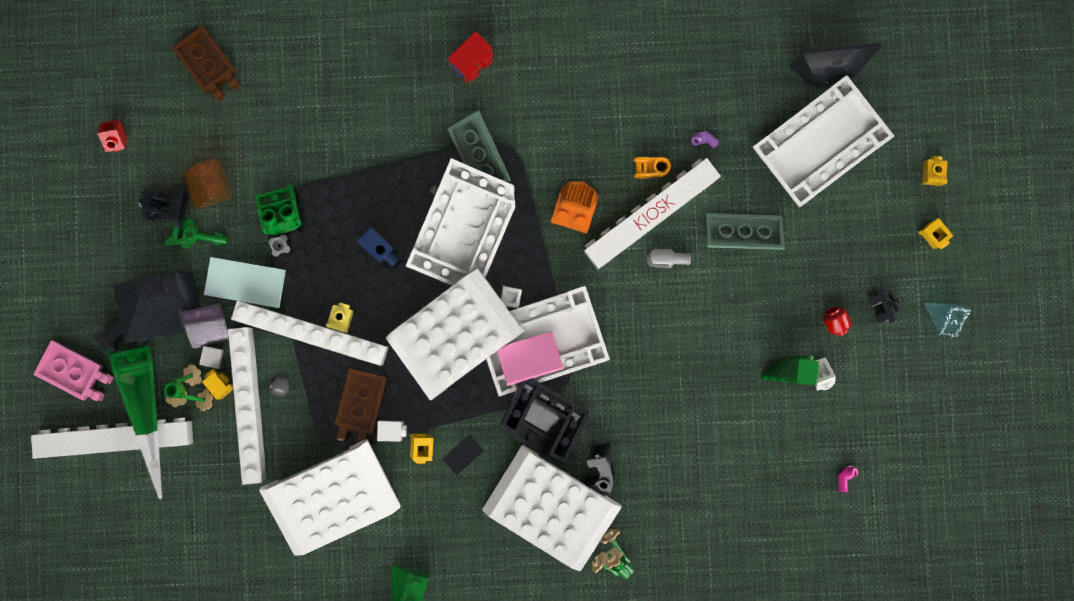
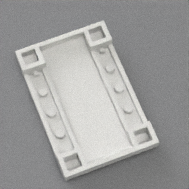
[753,75,894,208]
[386,269,524,400]
[487,286,610,396]
[259,439,400,556]
[482,444,622,571]

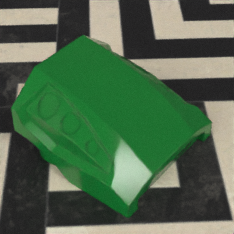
[255,185,302,235]

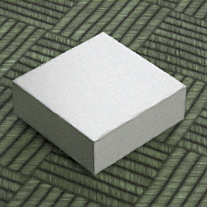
[501,286,522,309]
[199,346,224,369]

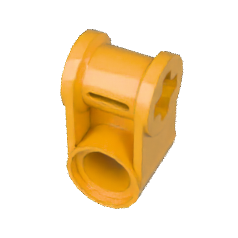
[634,157,671,179]

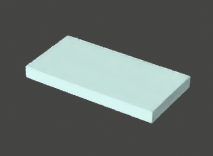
[204,257,286,308]

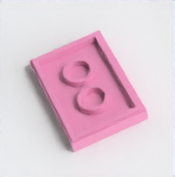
[497,331,564,386]

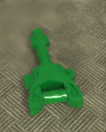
[164,219,228,249]

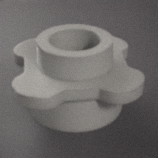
[269,235,290,257]

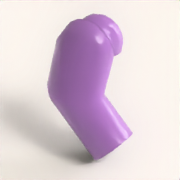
[691,131,719,148]

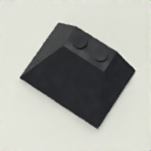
[790,43,882,87]
[113,273,204,343]
[499,378,590,464]

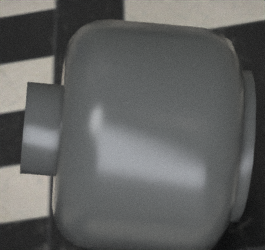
[269,376,290,397]

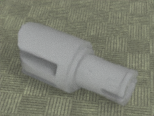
[646,249,691,268]

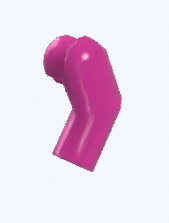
[838,466,858,492]

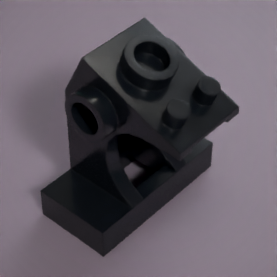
[138,185,190,228]
[93,320,147,354]
[583,442,616,494]

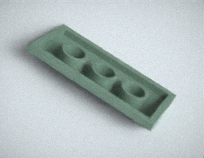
[447,111,511,183]
[705,213,785,250]

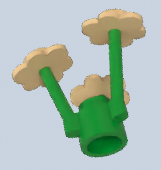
[164,364,213,411]
[592,528,634,579]

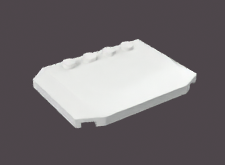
[406,159,515,286]

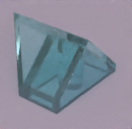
[924,303,971,338]

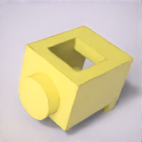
[326,302,354,333]

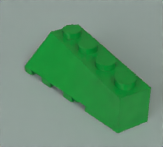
[761,355,819,385]
[391,565,430,601]

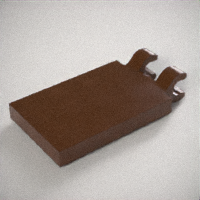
[172,25,240,102]
[334,368,387,444]

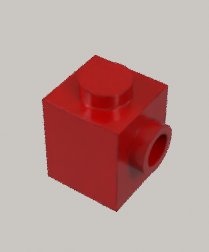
[97,119,127,152]

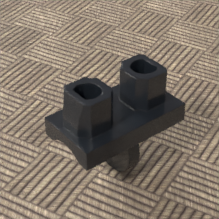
[868,288,904,323]

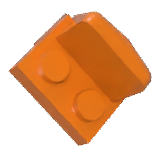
[551,181,599,234]

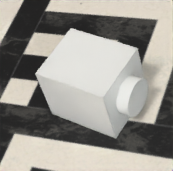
[377,420,407,441]

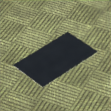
[443,436,484,475]

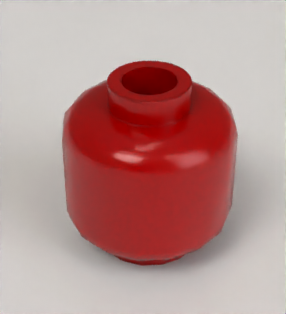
[823,306,852,336]

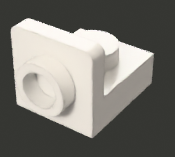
[815,357,836,391]

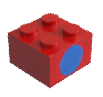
[448,32,493,83]

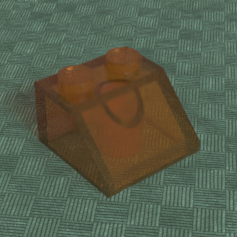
[183,158,232,210]

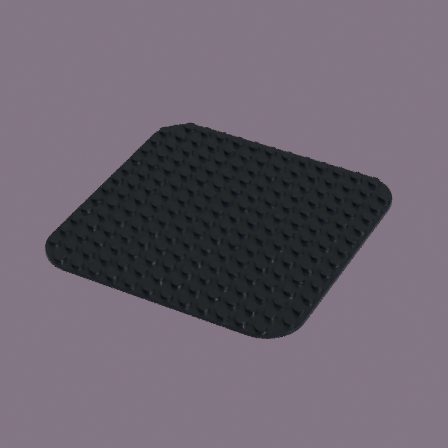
[267,141,572,448]

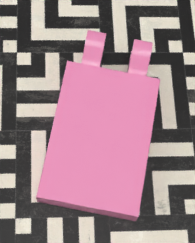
[33,340,114,401]

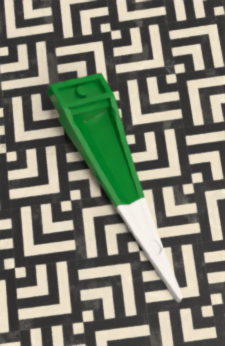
[109,346,162,500]

